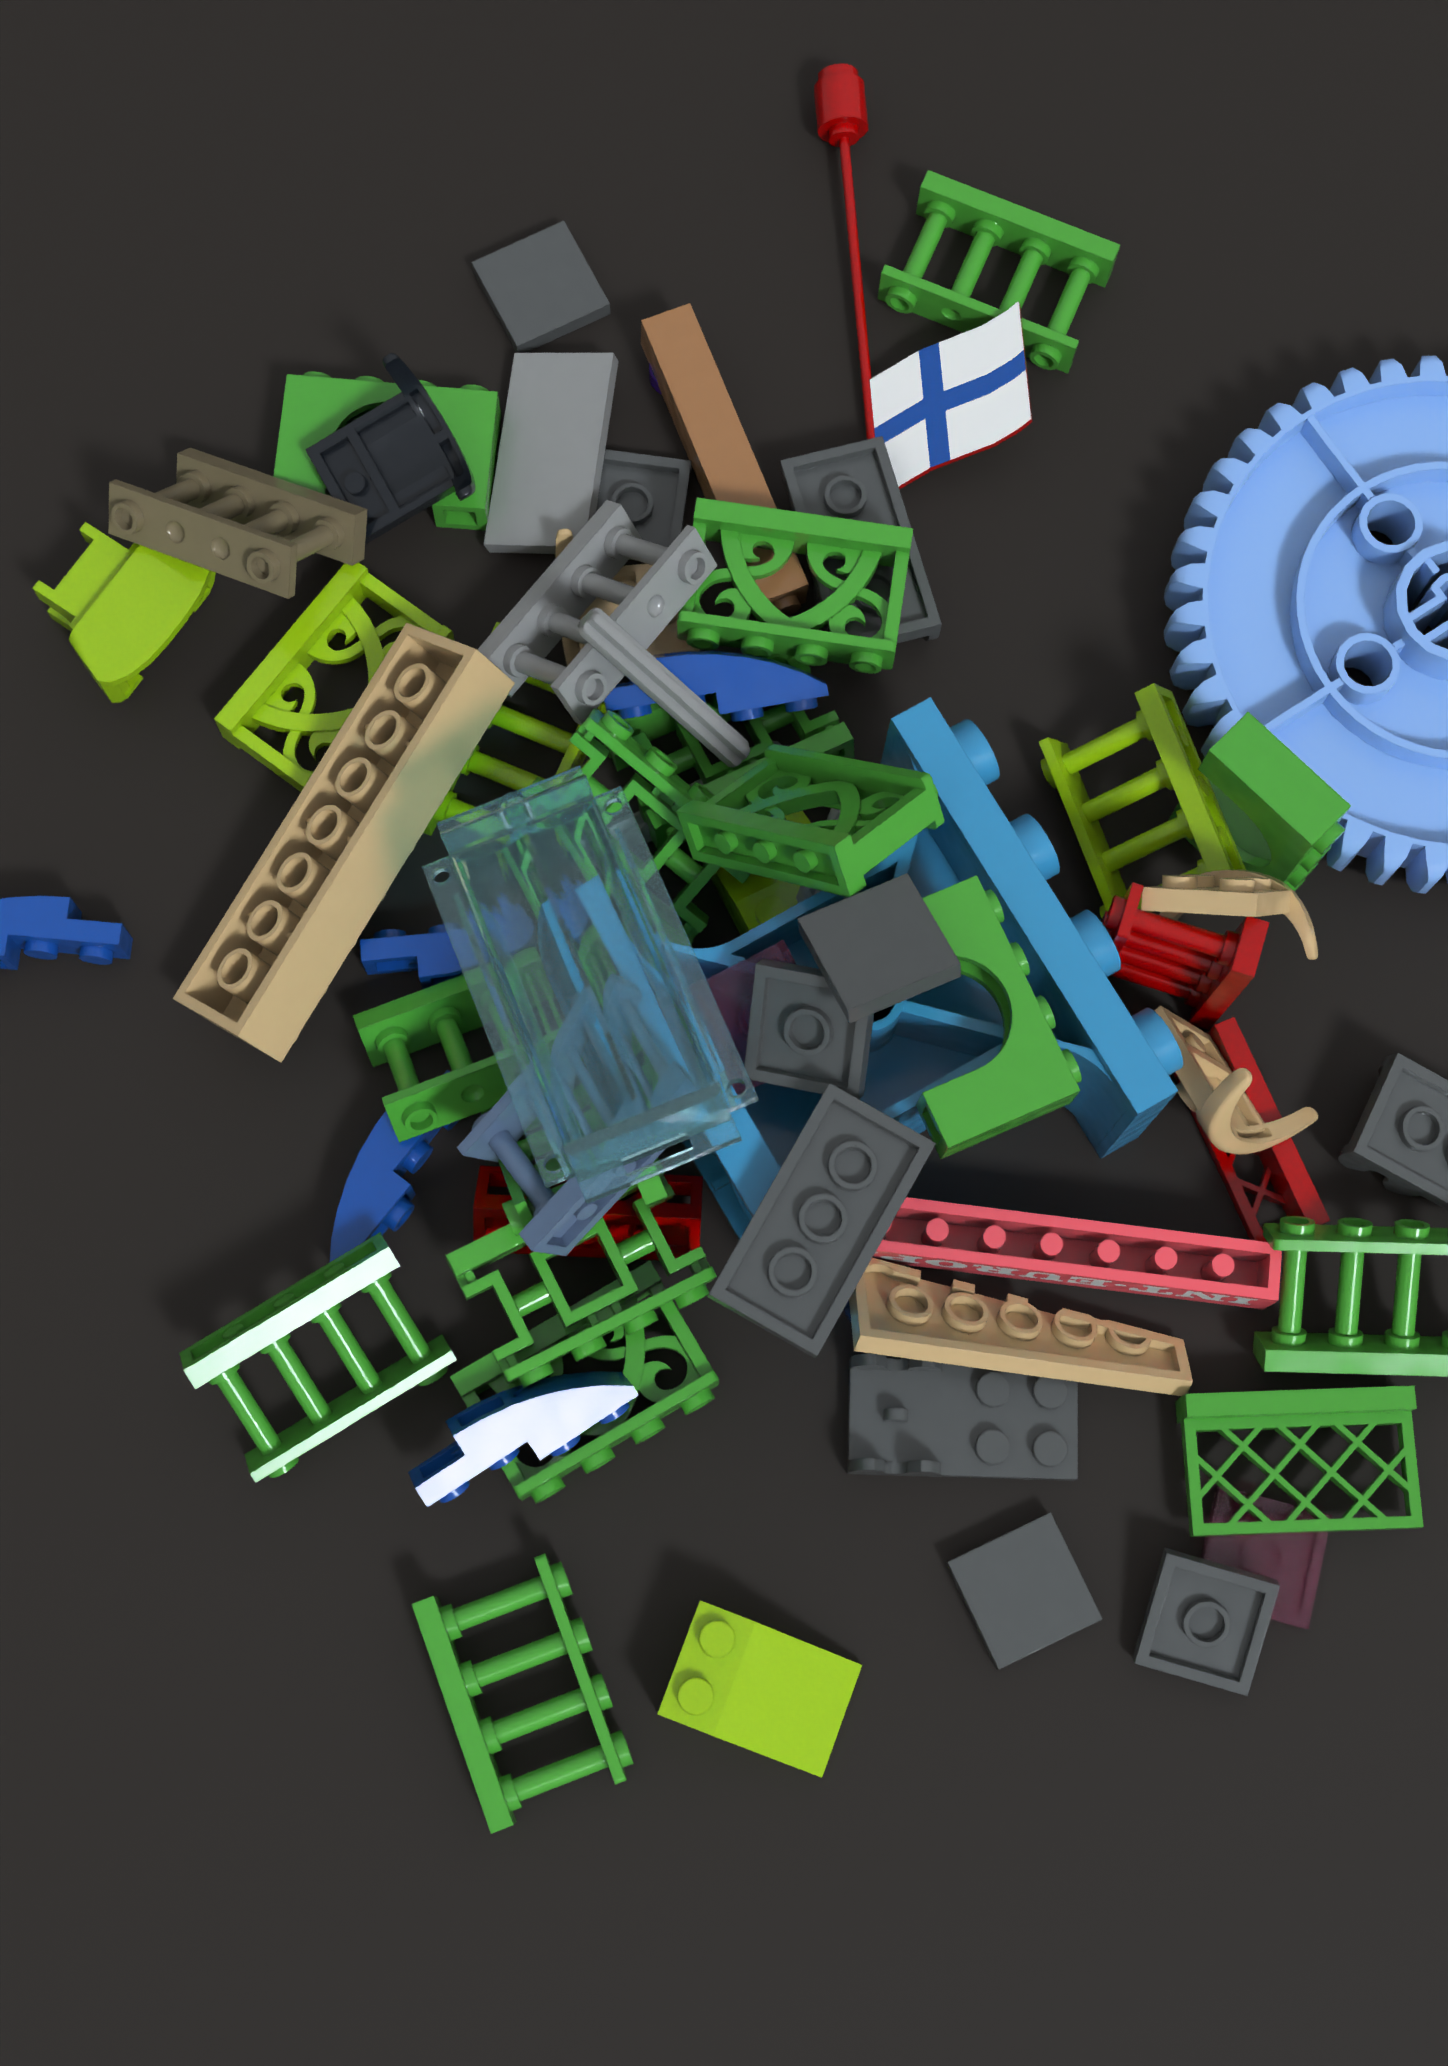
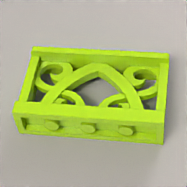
[214,562,455,792]

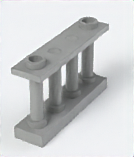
[477,500,717,725]

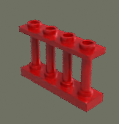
[1101,882,1270,1030]

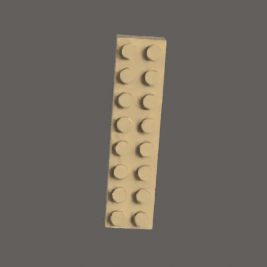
[173,623,515,1063]

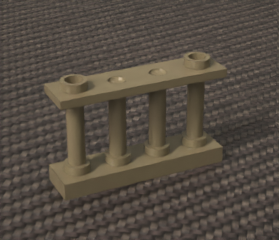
[108,448,368,599]

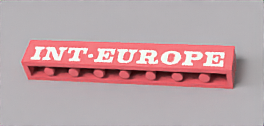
[872,1197,1282,1310]

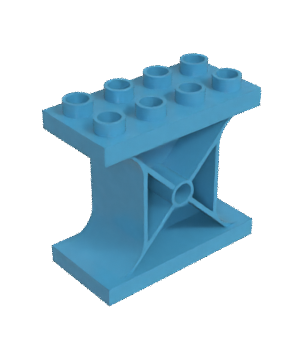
[565,697,1183,1240]

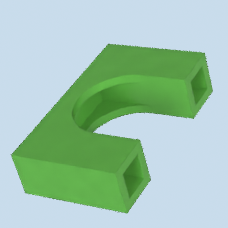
[274,371,501,531]
[1168,712,1351,891]
[915,875,1082,1159]

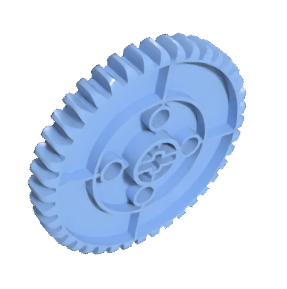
[1164,356,1448,894]

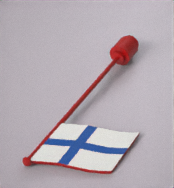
[814,63,1032,490]

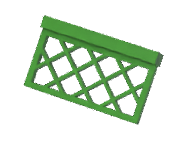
[1175,1385,1424,1537]

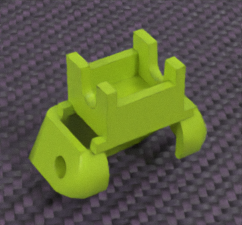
[32,522,216,703]

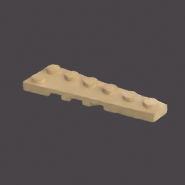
[849,1258,1193,1396]

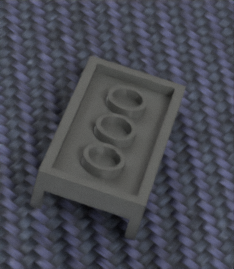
[780,436,942,664]
[1338,1053,1448,1211]
[708,1083,936,1358]
[847,1353,1078,1481]

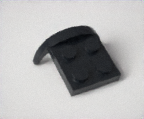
[306,353,476,545]

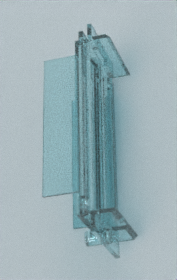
[422,765,759,1204]

